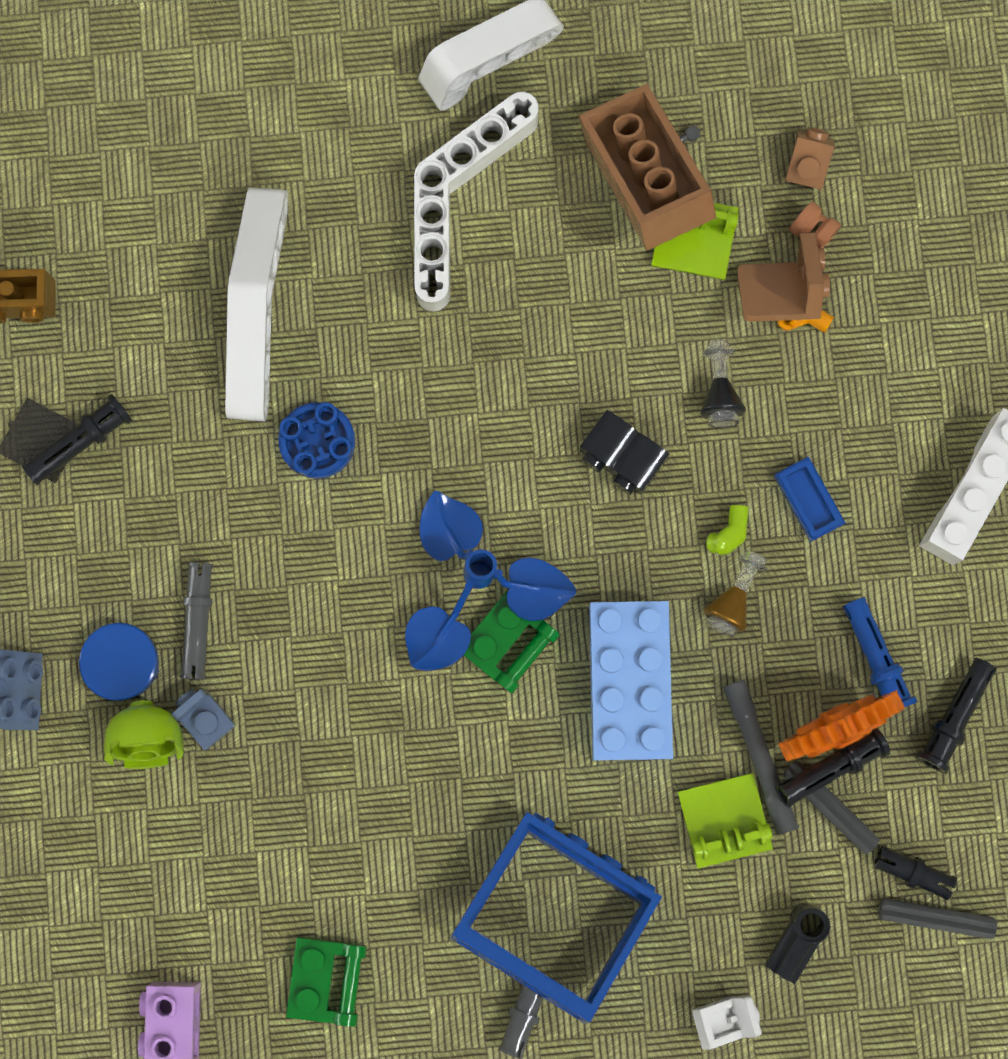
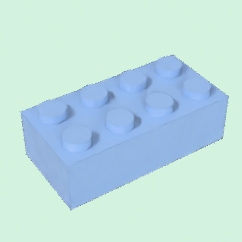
[589,601,673,760]

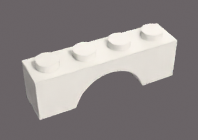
[919,408,1008,565]

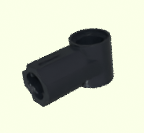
[764,902,831,984]

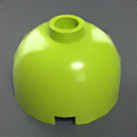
[104,700,184,769]

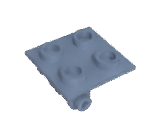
[0,649,43,730]

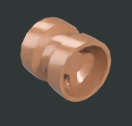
[788,201,842,248]

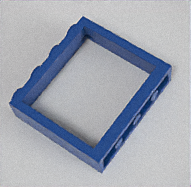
[450,812,662,1024]

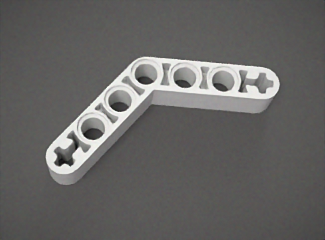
[414,92,538,312]
[225,187,288,422]

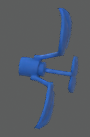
[405,490,577,671]

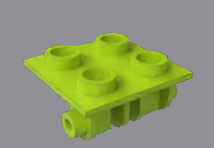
[651,203,739,280]
[678,773,773,869]

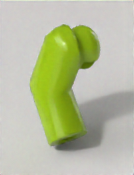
[706,505,749,555]

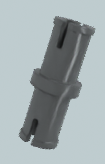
[498,985,543,1059]

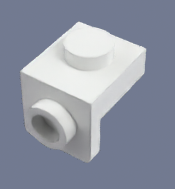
[692,996,762,1050]

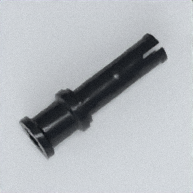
[22,394,133,485]
[916,658,997,774]
[775,728,890,807]

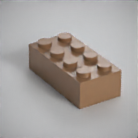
[579,84,716,251]

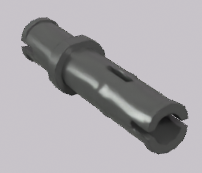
[180,562,213,680]

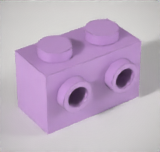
[138,982,201,1059]

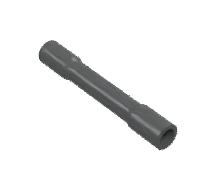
[723,679,799,835]

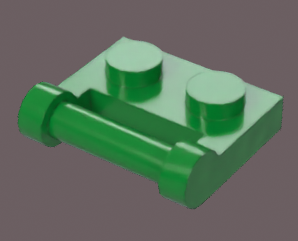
[464,591,561,694]
[286,936,367,1027]

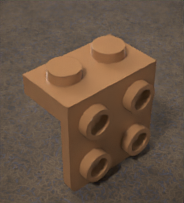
[737,233,830,322]

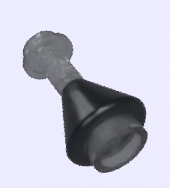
[700,340,746,428]

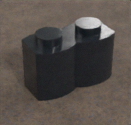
[580,410,669,495]

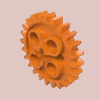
[778,690,905,761]

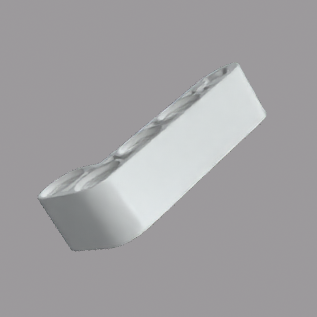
[418,0,564,111]

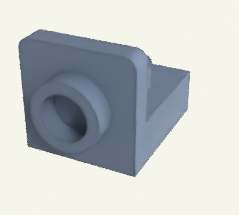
[171,689,237,751]

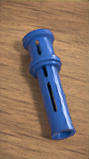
[842,597,918,707]

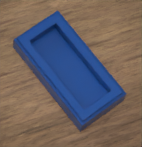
[774,456,845,542]

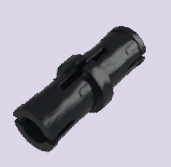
[873,845,957,900]

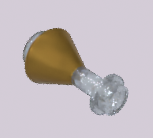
[704,550,767,638]

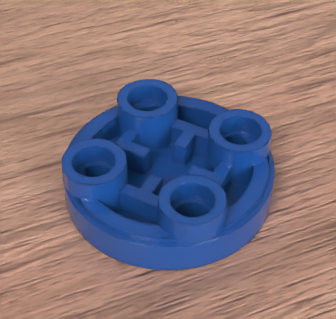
[278,402,356,479]
[79,623,159,701]

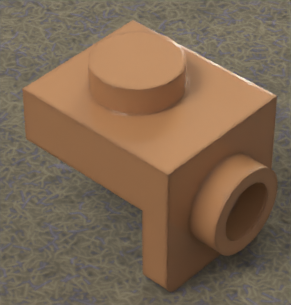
[785,127,835,190]

